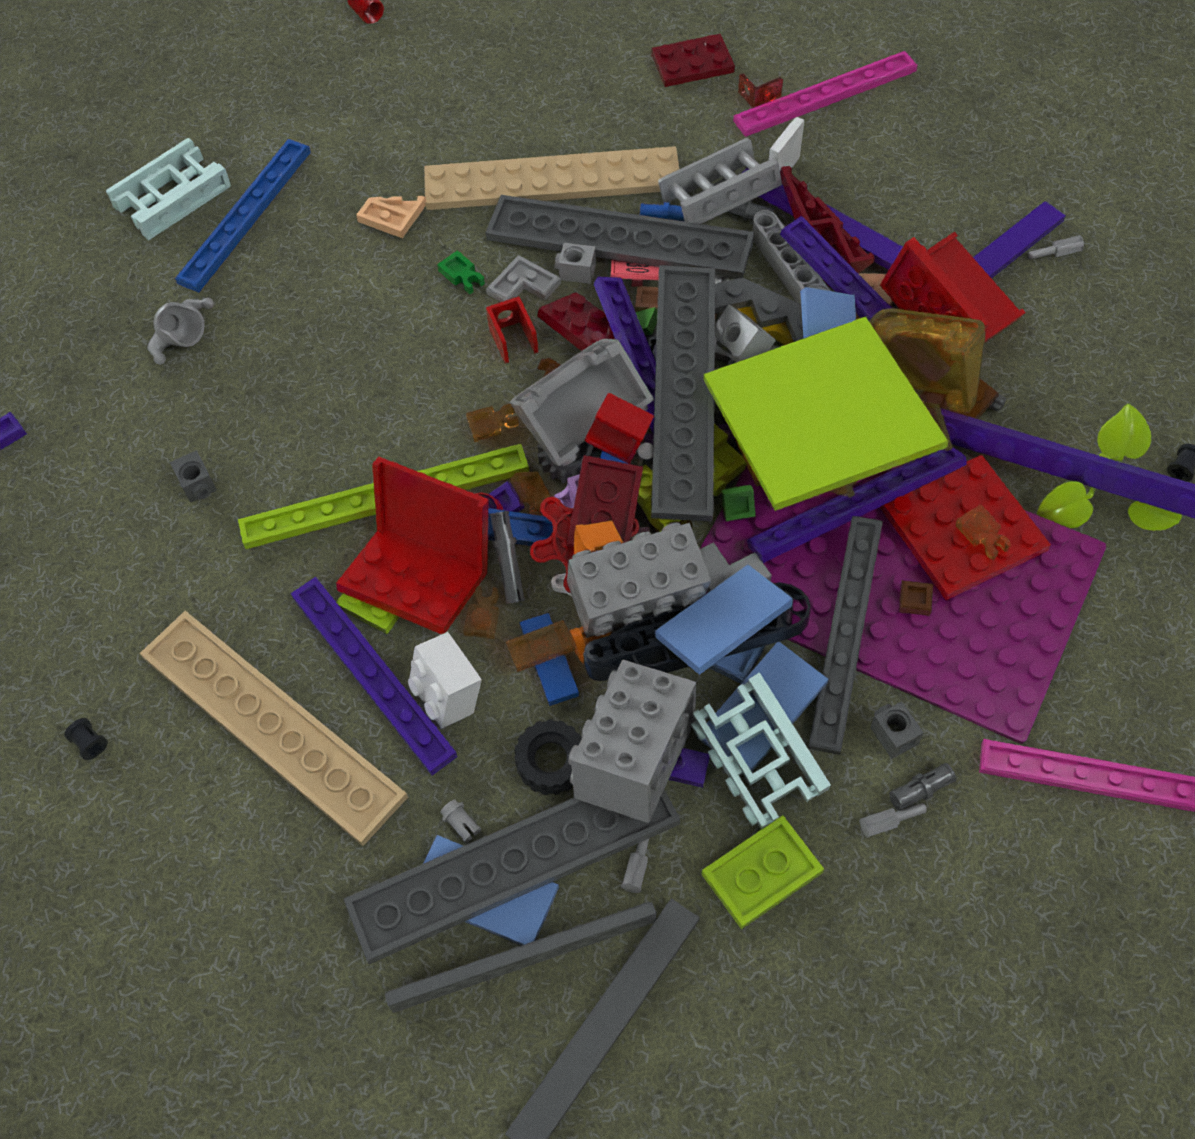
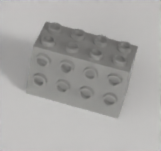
[567,523,711,638]
[568,660,696,823]

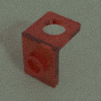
[738,73,783,108]

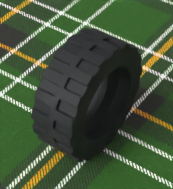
[514,719,582,795]

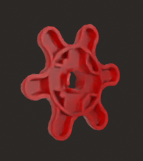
[530,497,639,593]

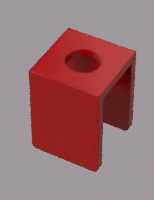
[486,296,538,364]
[584,393,654,464]

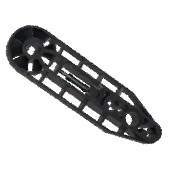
[583,582,811,681]

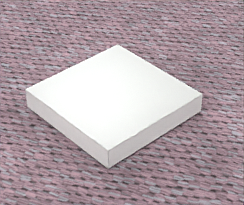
[769,117,805,170]

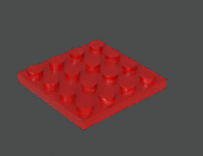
[880,455,1051,600]

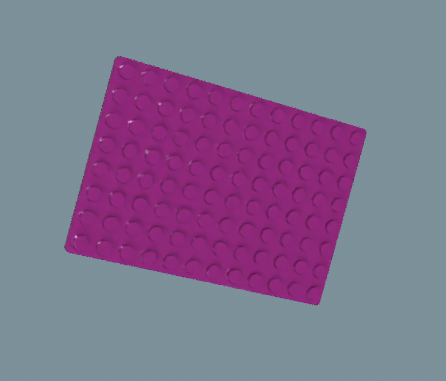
[700,463,1106,744]

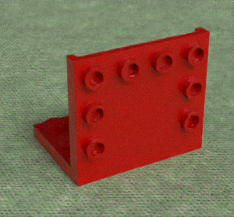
[879,231,1026,368]
[336,456,489,635]

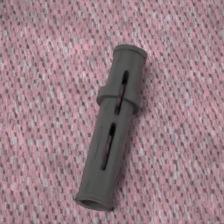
[489,511,525,604]

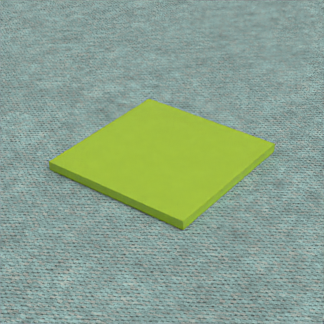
[704,317,948,511]

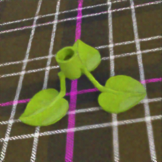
[1037,404,1182,531]

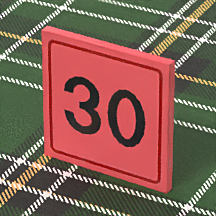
[611,259,659,287]

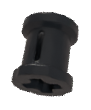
[1167,443,1195,482]
[64,718,108,760]

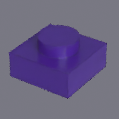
[484,481,525,512]

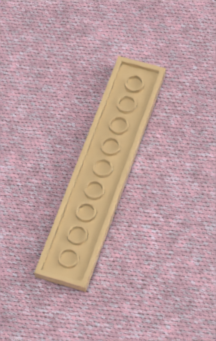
[424,146,679,210]
[139,611,408,846]

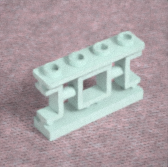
[106,138,231,241]
[691,673,831,830]

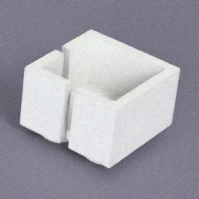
[408,632,482,729]

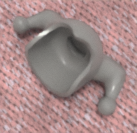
[147,297,214,365]

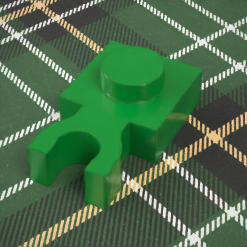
[437,250,485,295]

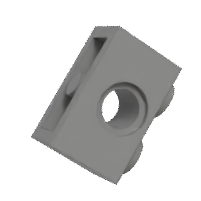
[715,305,776,362]

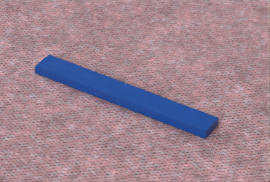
[175,139,311,292]

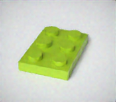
[701,815,824,930]

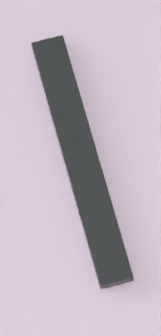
[808,516,883,755]
[505,898,700,1139]
[385,901,656,1013]

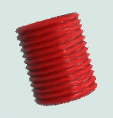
[348,0,384,24]

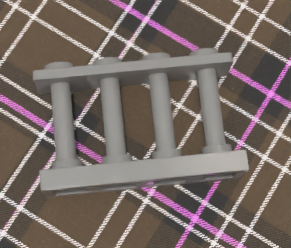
[658,138,782,224]

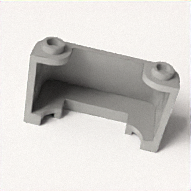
[510,339,654,466]

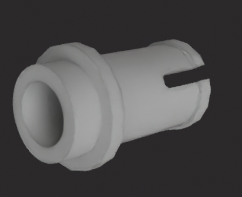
[440,799,481,843]

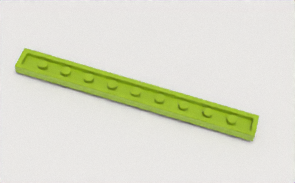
[238,444,530,549]

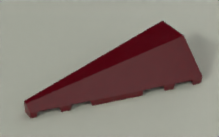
[780,166,875,287]

